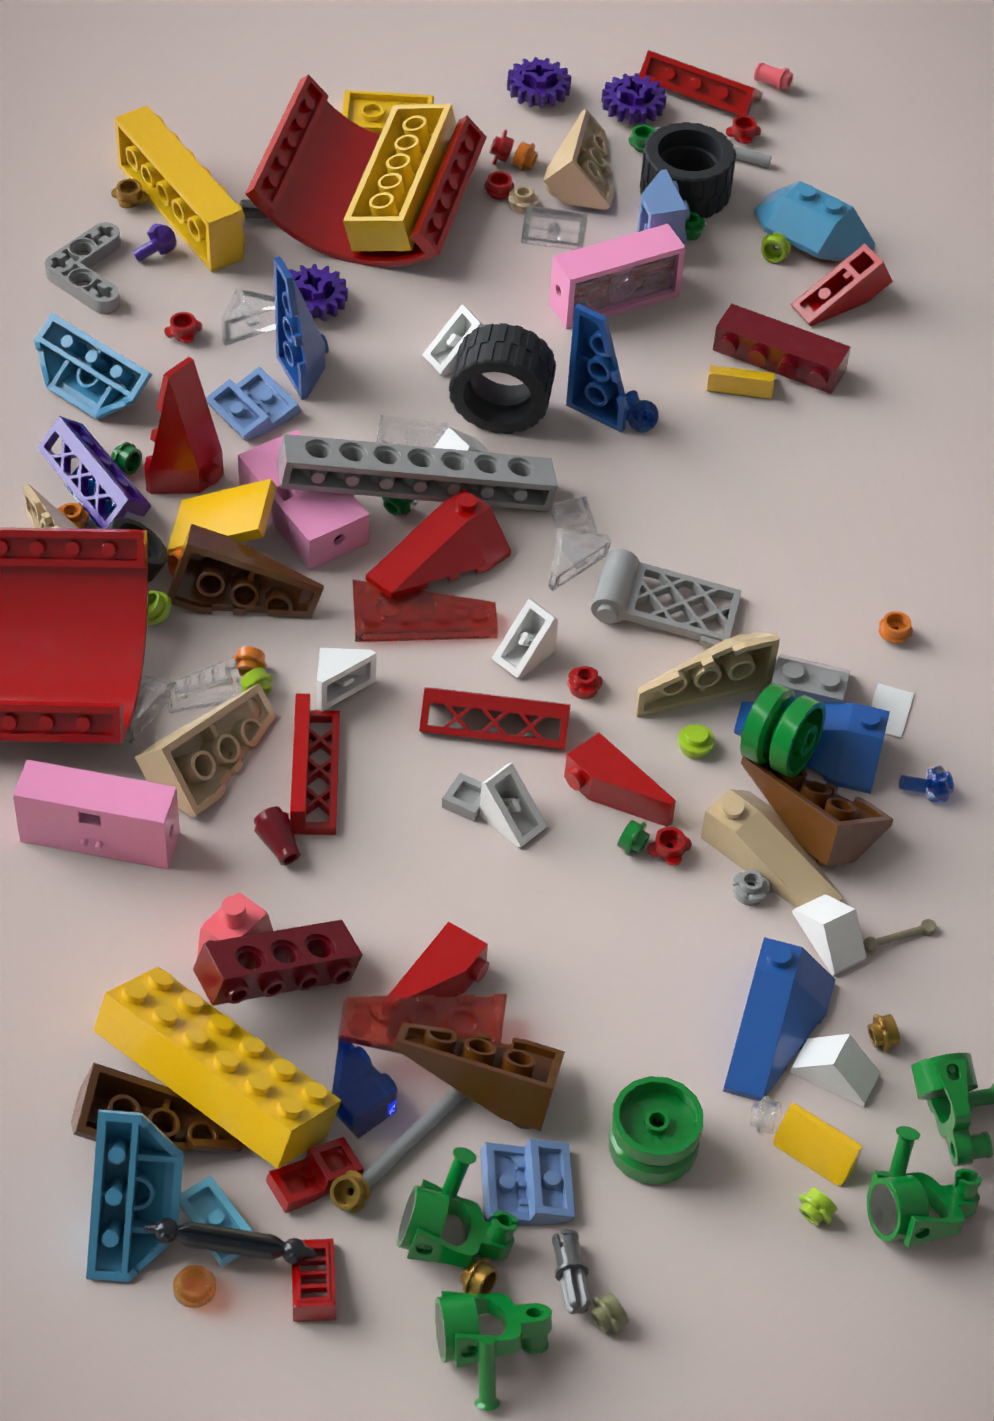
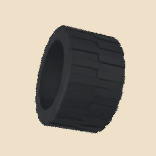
[640,122,736,218]
[449,323,556,434]

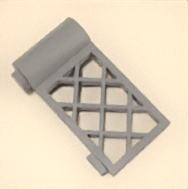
[591,549,742,648]

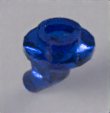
[625,390,659,433]
[899,765,954,802]

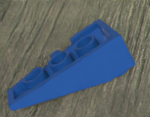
[274,256,329,400]
[566,303,628,433]
[734,701,890,794]
[723,937,836,1102]

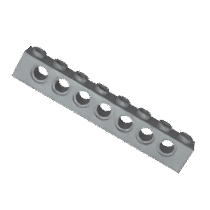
[277,434,558,511]

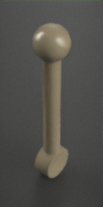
[863,919,937,952]

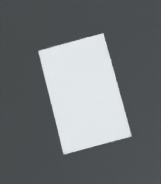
[871,683,914,738]

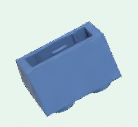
[637,169,690,244]

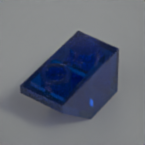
[332,1036,398,1139]

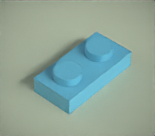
[180,1176,252,1267]

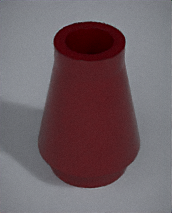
[254,806,301,865]

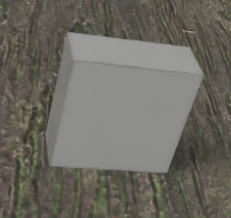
[442,773,482,822]

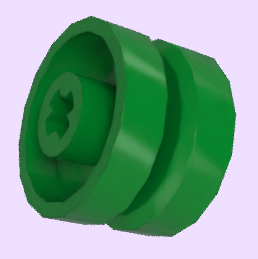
[740,682,826,778]
[609,1076,703,1185]

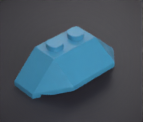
[754,181,875,261]
[34,312,153,420]
[86,1110,184,1282]

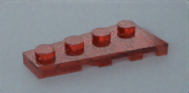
[352,579,498,642]
[337,994,507,1054]

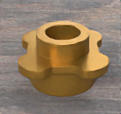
[111,179,148,208]

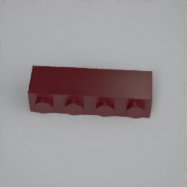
[713,303,851,394]

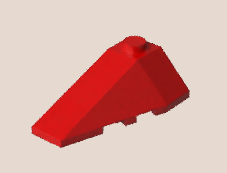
[144,356,224,494]
[365,489,512,598]

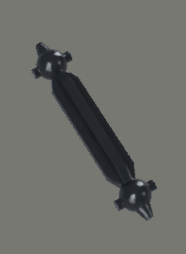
[144,1218,316,1264]

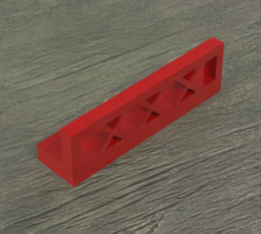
[639,50,763,116]
[419,687,571,749]
[290,693,340,835]

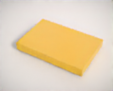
[342,90,434,135]
[167,478,277,553]

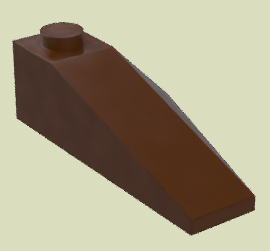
[168,524,324,618]
[741,757,894,868]
[393,1022,565,1131]
[71,1063,243,1152]

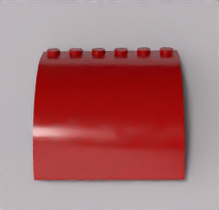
[245,74,487,267]
[0,527,148,744]

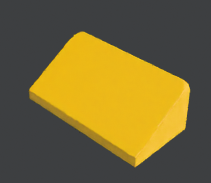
[707,365,775,399]
[773,1102,863,1187]

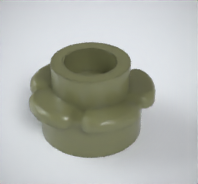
[590,1293,629,1335]

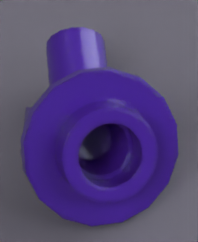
[133,223,177,262]

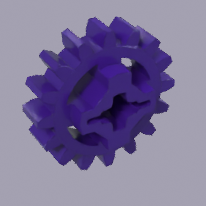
[507,57,571,109]
[601,73,667,125]
[289,264,348,321]

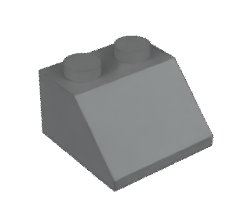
[771,654,850,703]

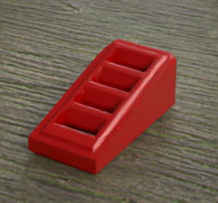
[292,1238,336,1322]

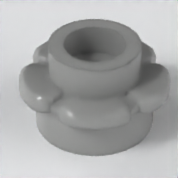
[732,869,770,906]

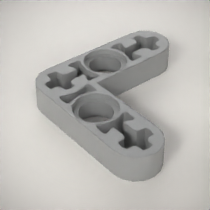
[45,222,121,314]

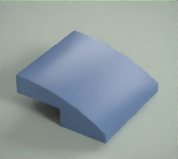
[206,366,301,440]
[480,1139,575,1226]

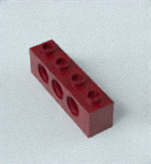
[193,919,363,1006]

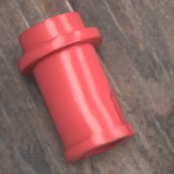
[754,62,794,91]

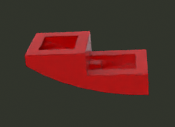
[266,1137,364,1213]

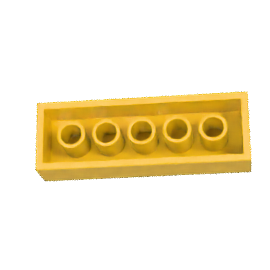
[343,104,457,252]
[114,105,246,272]
[93,967,341,1169]

